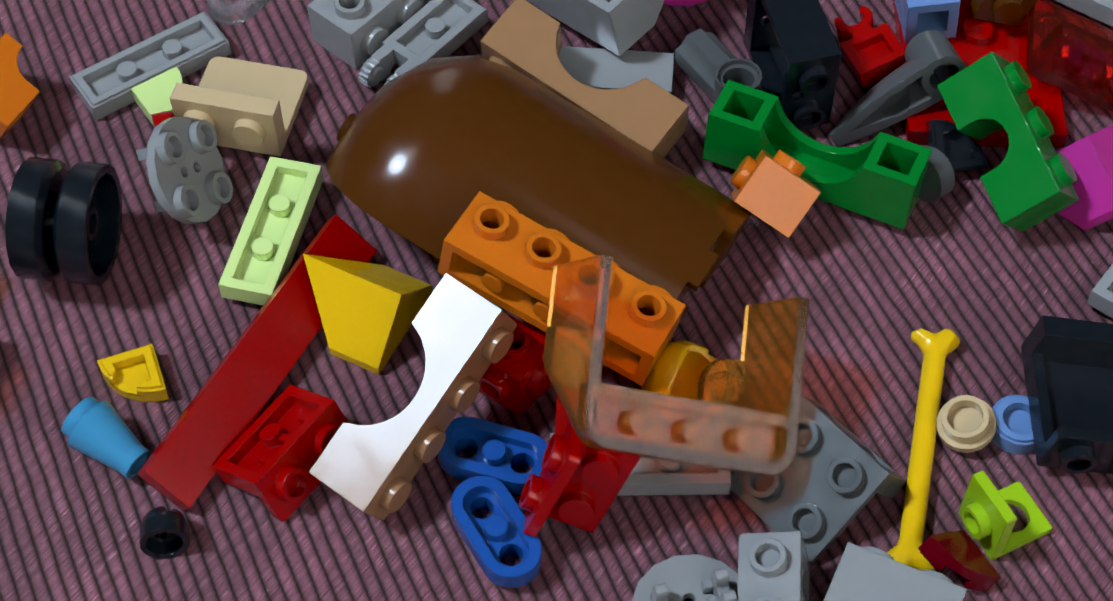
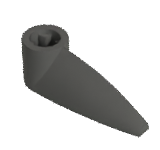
[829,30,966,147]

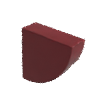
[918,530,1001,591]

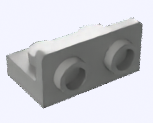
[737,531,810,601]

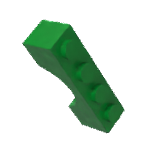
[703,79,932,230]

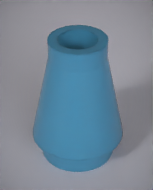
[61,396,151,479]

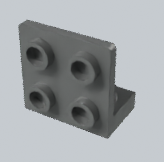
[730,395,906,563]

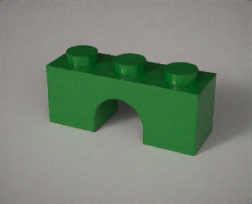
[937,52,1079,232]

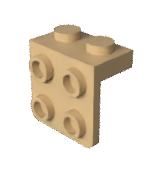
[170,56,308,157]

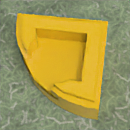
[97,344,169,402]

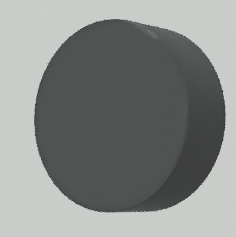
[918,146,955,202]

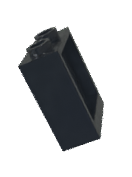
[743,0,842,130]

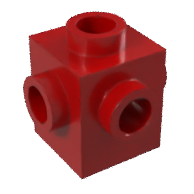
[478,313,557,417]

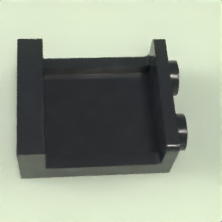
[1021,315,1113,474]

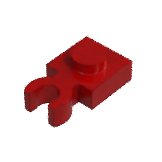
[834,6,906,89]

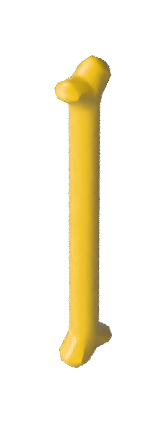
[887,328,960,571]

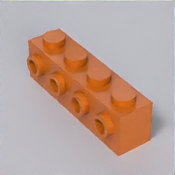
[437,191,686,386]

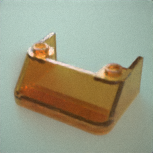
[543,255,809,475]

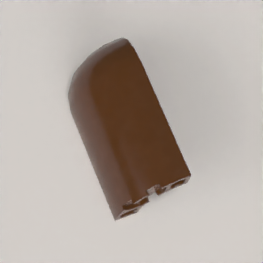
[325,55,752,327]

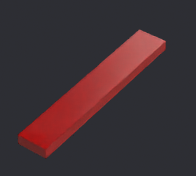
[137,215,377,511]

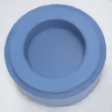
[992,395,1035,455]

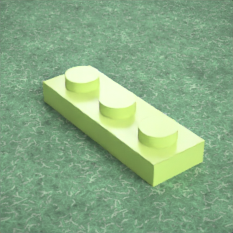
[218,156,324,305]

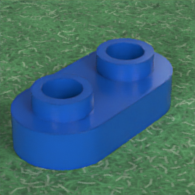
[437,417,547,495]
[451,476,542,588]

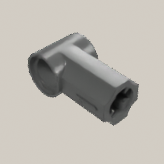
[675,28,762,104]

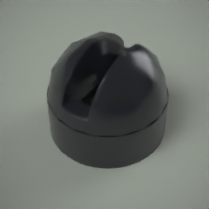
[140,506,189,559]

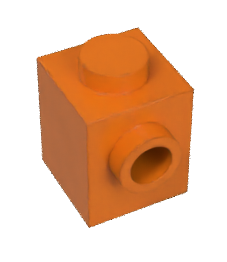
[730,149,821,238]

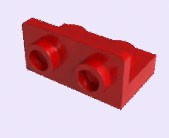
[212,385,349,521]
[519,414,643,537]

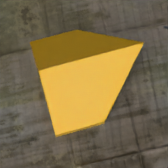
[303,254,433,375]

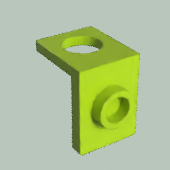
[958,470,1052,561]

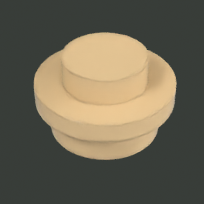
[937,395,996,453]

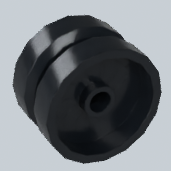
[5,157,122,286]

